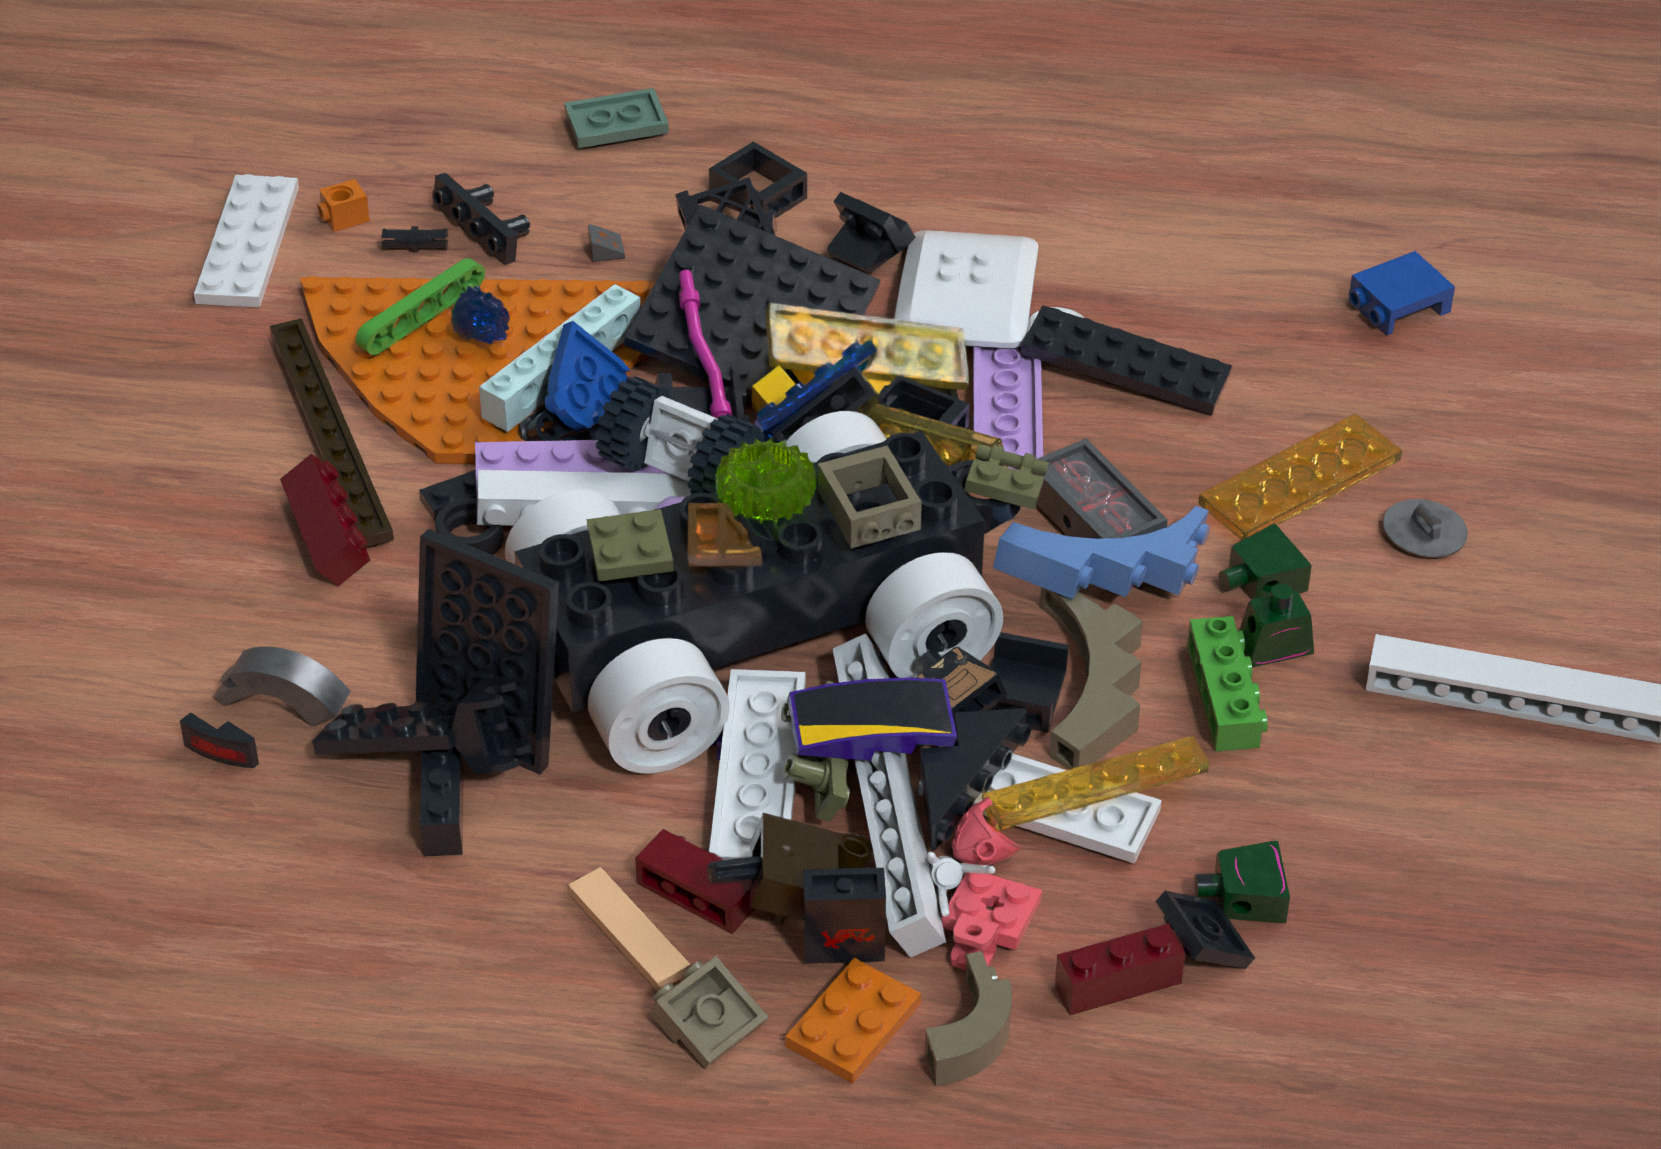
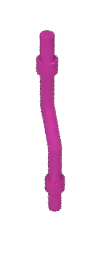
[679,270,732,419]

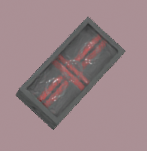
[1032,438,1168,539]

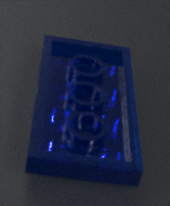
[754,339,878,442]

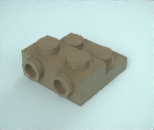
[649,956,768,1069]

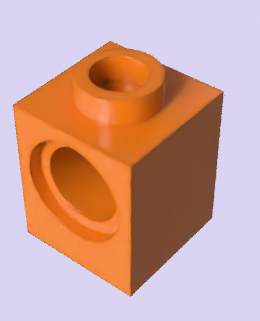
[317,179,370,232]

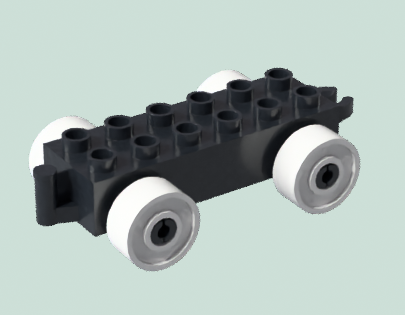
[505,411,1021,774]

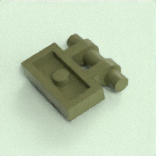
[964,444,1049,510]

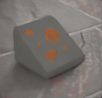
[588,224,625,262]

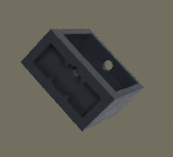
[709,141,807,218]
[864,375,970,459]

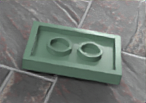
[564,88,669,148]

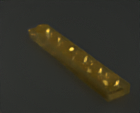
[982,736,1209,831]

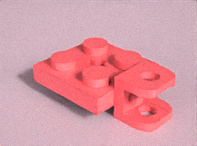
[941,873,1042,970]

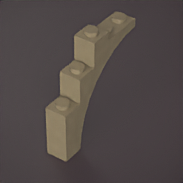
[1040,587,1143,775]

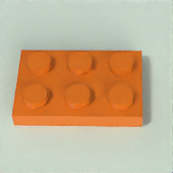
[785,958,921,1084]

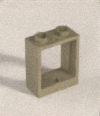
[818,446,922,548]

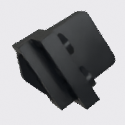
[827,192,916,273]

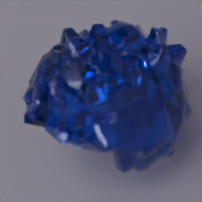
[451,286,510,345]

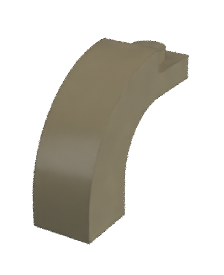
[925,951,1012,1086]

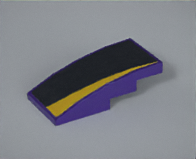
[788,678,957,761]

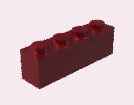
[280,453,371,586]

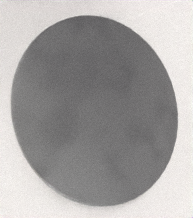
[1383,499,1468,558]

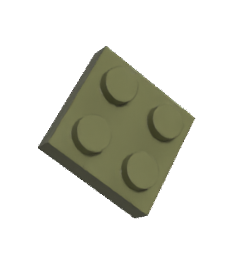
[586,509,674,581]

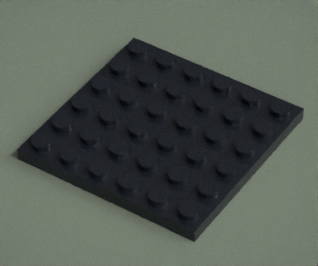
[623,204,881,401]

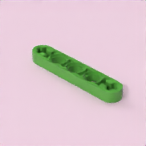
[356,258,485,355]

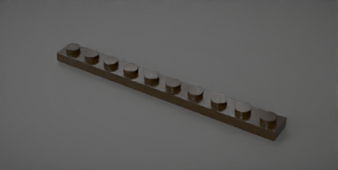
[269,318,394,548]

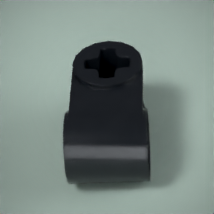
[519,405,574,441]

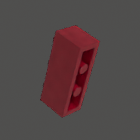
[635,829,755,934]
[1055,923,1185,1015]

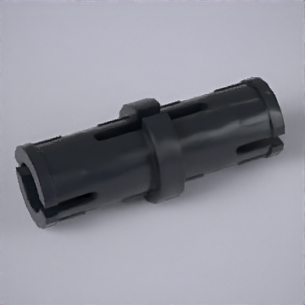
[382,226,448,252]

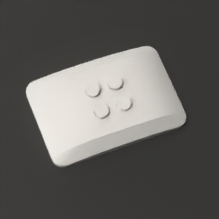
[893,230,1038,348]

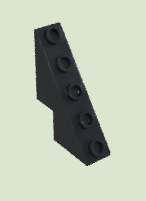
[920,708,1032,851]

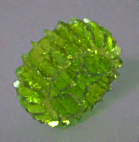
[716,438,816,524]

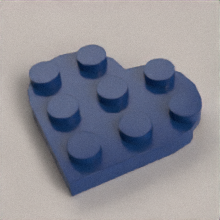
[545,321,630,432]

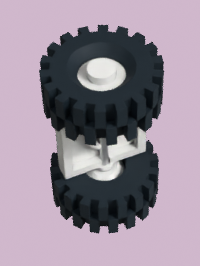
[596,376,766,495]

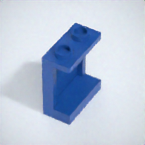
[1348,251,1455,336]

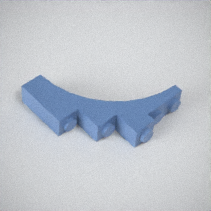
[993,506,1210,599]

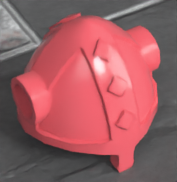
[951,797,1021,865]

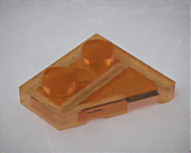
[688,503,762,566]

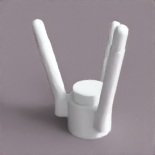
[927,852,995,916]

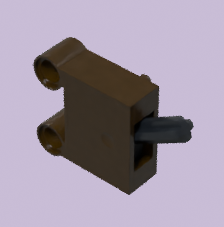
[707,812,873,924]

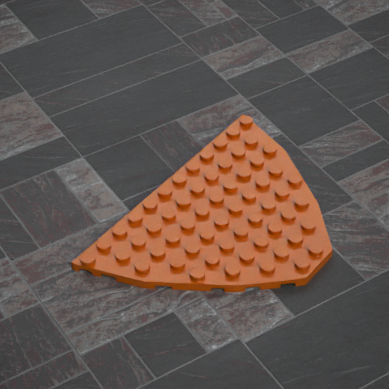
[300,276,656,464]

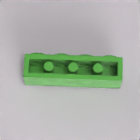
[1187,616,1268,751]

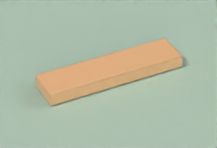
[568,867,691,992]

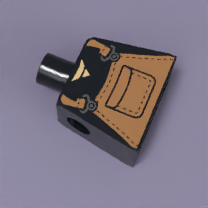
[917,647,1008,719]

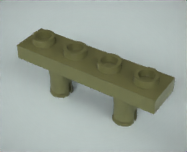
[781,681,850,822]

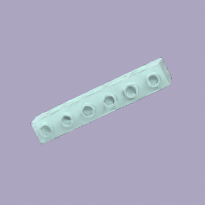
[479,284,641,432]

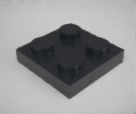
[1155,890,1255,969]

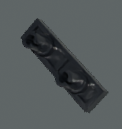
[432,173,530,265]

